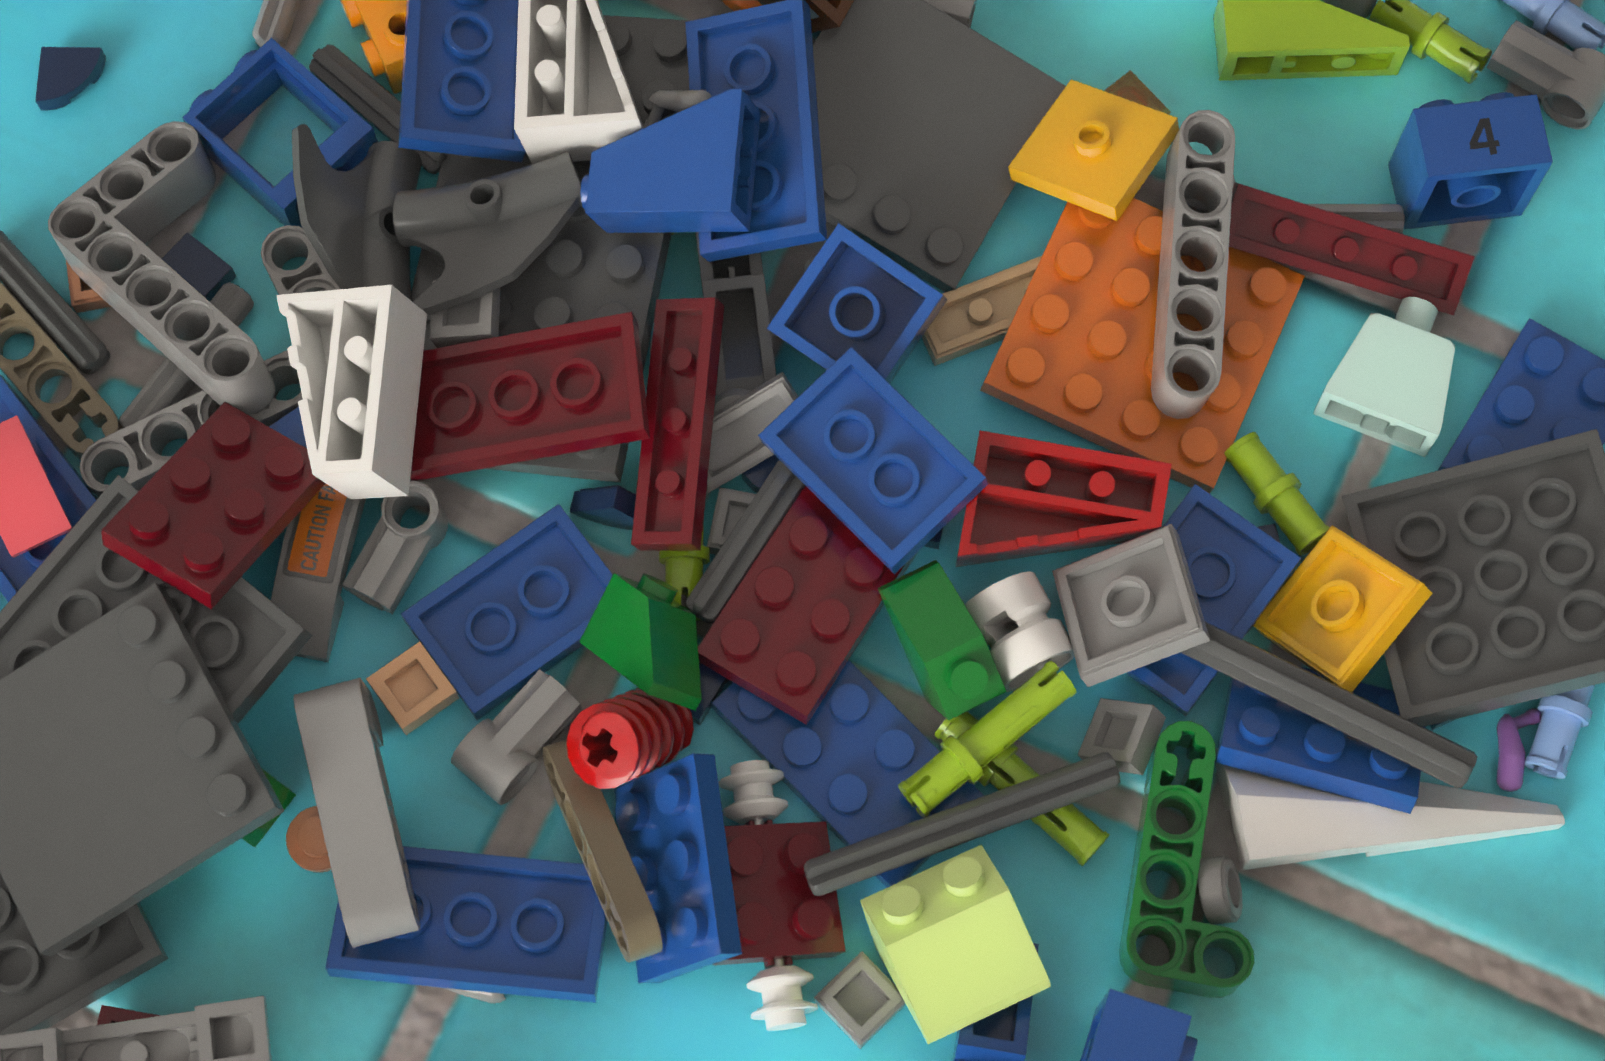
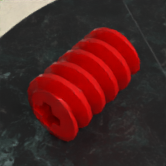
[566,688,694,789]

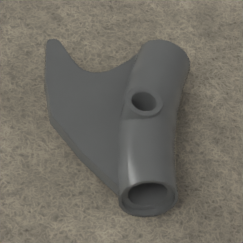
[292,124,422,301]
[393,151,583,315]

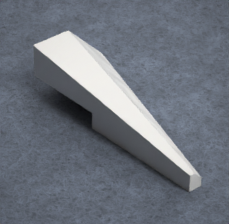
[1215,748,1565,870]

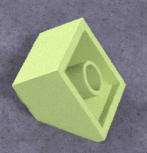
[860,845,1051,1044]

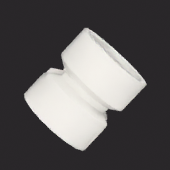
[965,571,1075,692]

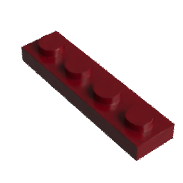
[1229,182,1475,316]
[631,297,724,551]

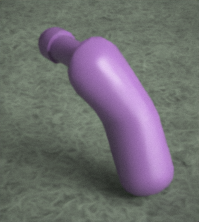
[1496,708,1542,792]

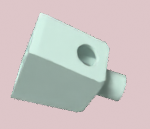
[1313,297,1455,457]

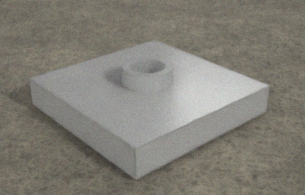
[1052,524,1210,687]

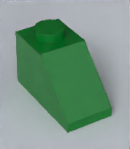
[878,560,1007,721]
[579,573,702,711]

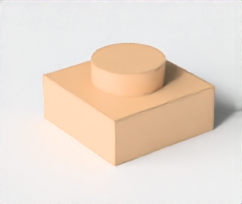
[366,641,459,735]

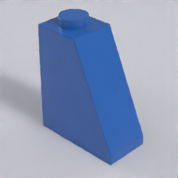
[580,89,761,233]

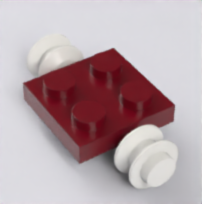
[713,760,846,1031]

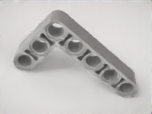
[48,121,275,415]
[79,225,340,498]

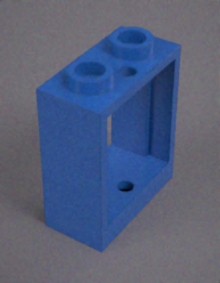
[182,38,378,228]

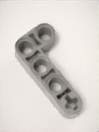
[294,678,421,948]

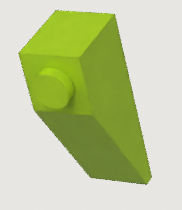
[1213,0,1410,81]

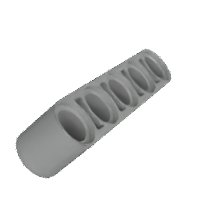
[1151,110,1235,419]

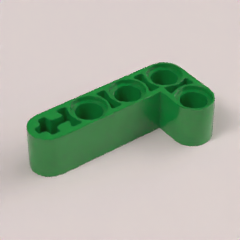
[1119,721,1254,998]

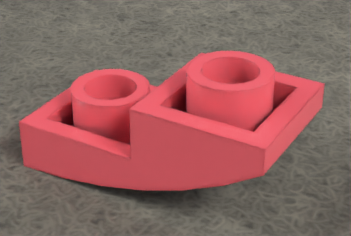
[0,415,73,558]

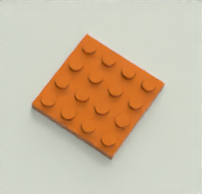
[980,198,1305,494]

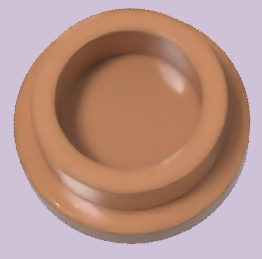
[286,806,331,872]

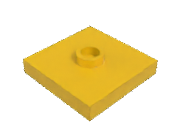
[1008,79,1179,221]
[1253,525,1433,692]

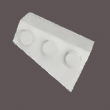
[514,0,644,164]
[276,285,427,499]

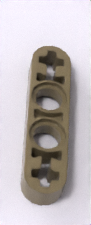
[0,282,123,460]
[542,740,663,963]

